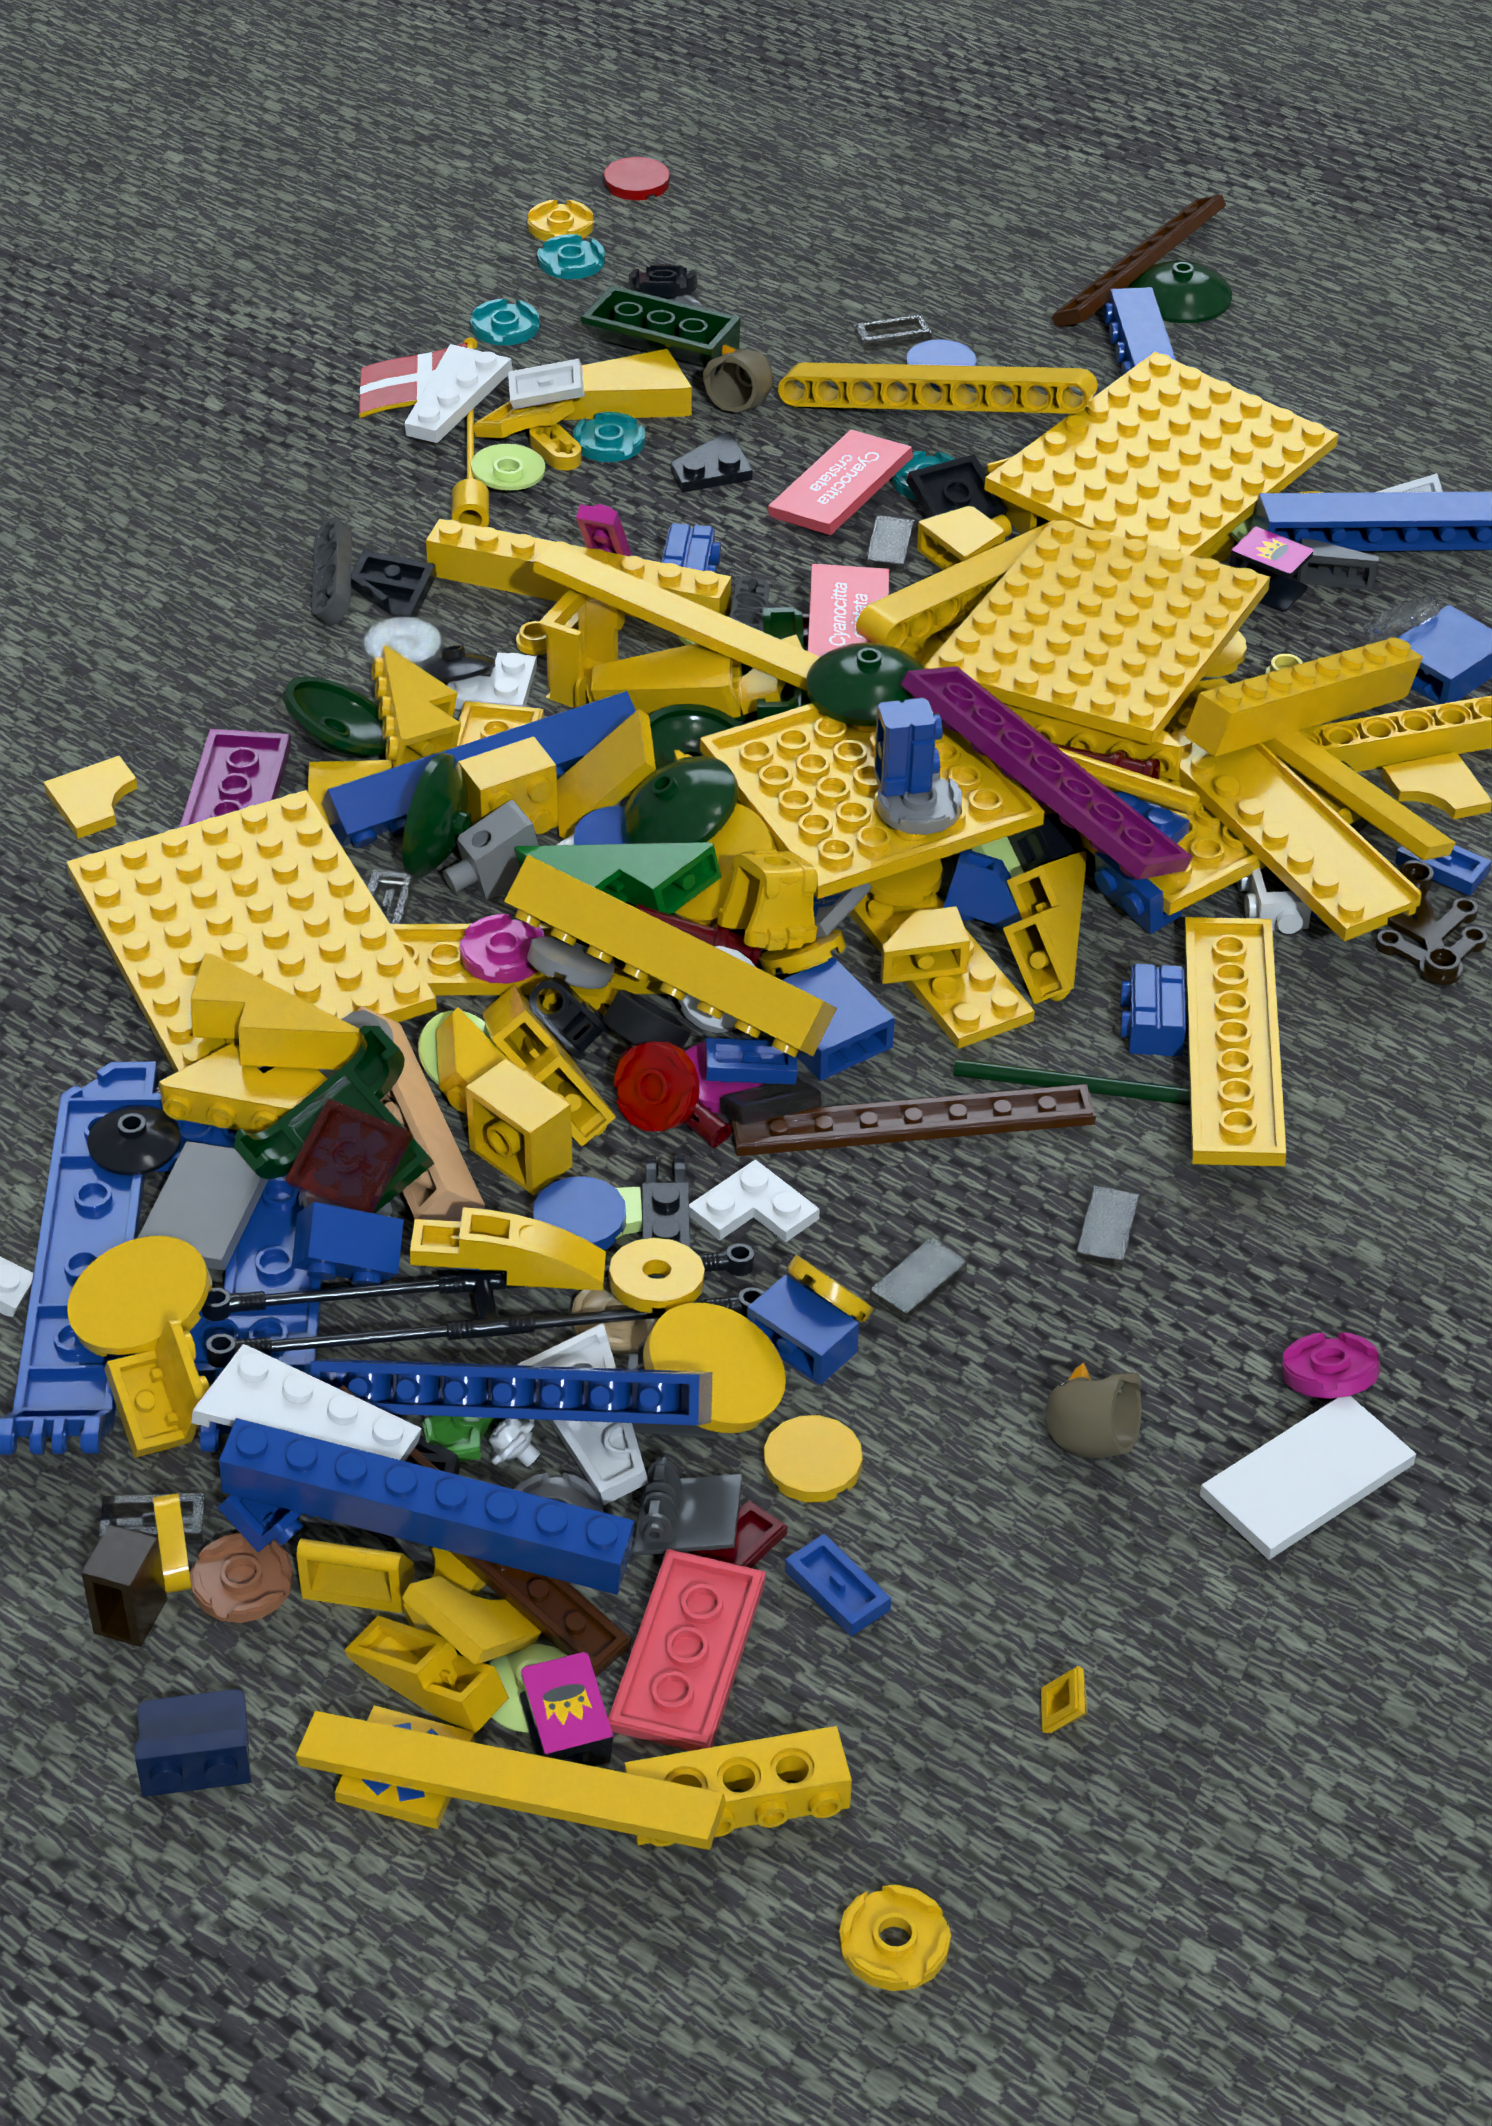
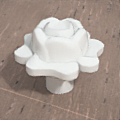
[489,1418,540,1467]

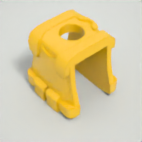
[717,850,818,951]

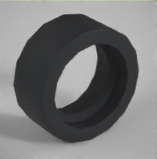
[603,990,691,1049]

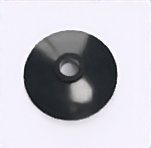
[422,645,496,683]
[87,1106,181,1176]

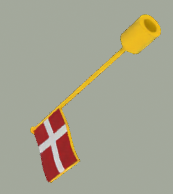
[359,337,489,527]

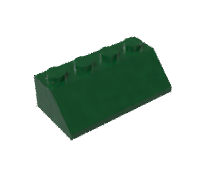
[581,285,741,370]

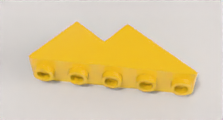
[371,645,461,768]
[1003,703,1182,780]
[1003,850,1087,1004]
[190,953,362,1070]
[482,984,616,1147]
[159,1043,328,1134]

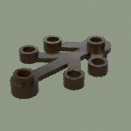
[1376,860,1488,985]

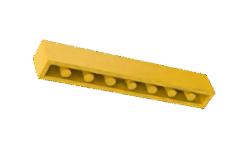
[426,519,731,618]
[1184,637,1423,757]
[504,855,837,1057]

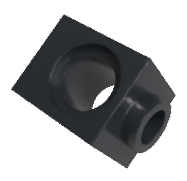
[1007,813,1084,873]

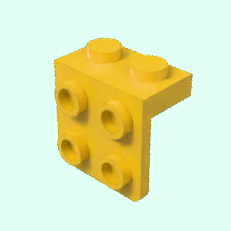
[104,1319,210,1458]

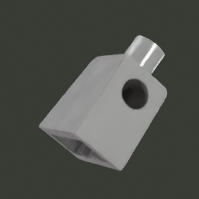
[443,799,539,900]

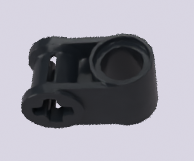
[529,977,612,1060]

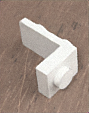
[1237,868,1311,934]

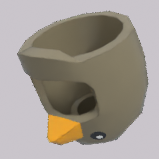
[703,345,774,413]
[1045,1362,1142,1459]

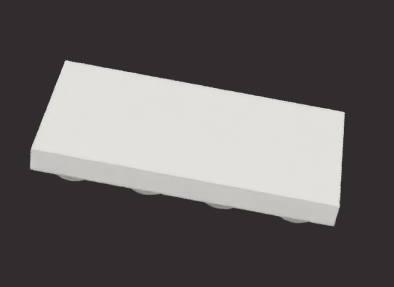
[1200,1396,1416,1560]

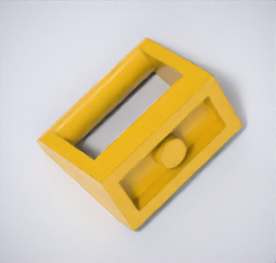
[297,1538,415,1613]

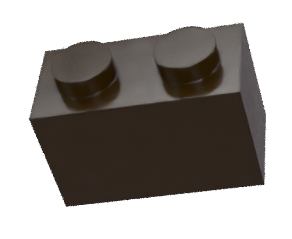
[81,1525,168,1647]

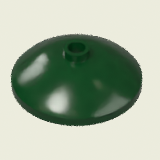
[1129,260,1232,323]
[806,642,925,727]
[283,676,387,757]
[649,704,741,769]
[402,753,471,878]
[621,756,739,844]

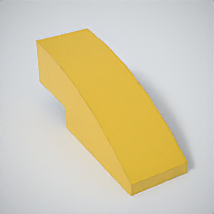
[344,1616,509,1734]

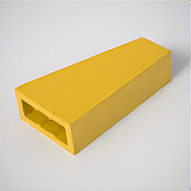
[563,349,692,420]
[586,643,742,718]

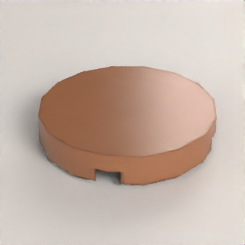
[190,1533,294,1623]

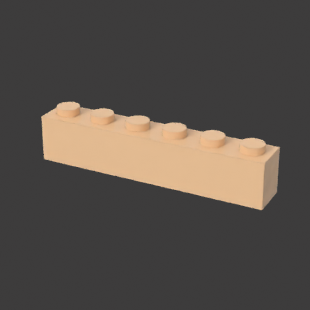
[357,1006,486,1222]

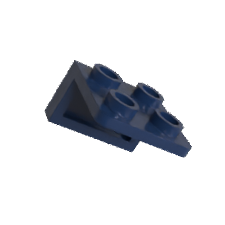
[135,1689,251,1797]

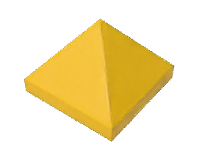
[1041,1666,1088,1733]

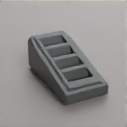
[1297,538,1379,590]

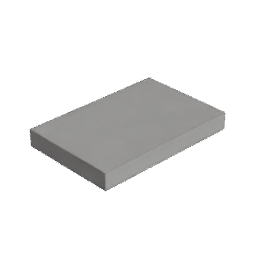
[138,1141,269,1271]

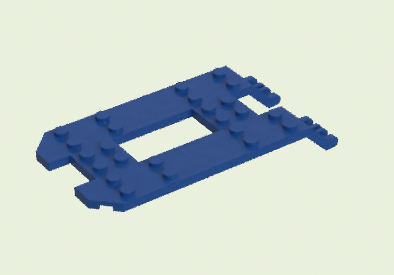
[0,1061,323,1455]

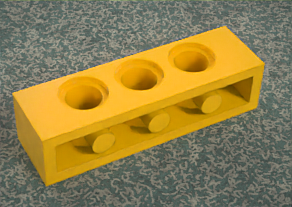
[625,1726,852,1847]

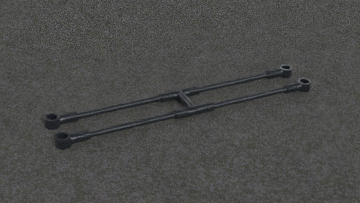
[202,1243,764,1368]

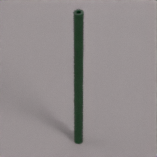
[953,1059,1190,1105]

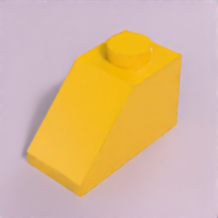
[880,906,970,984]
[436,1007,512,1117]

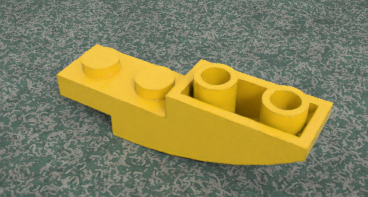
[410,1207,606,1291]

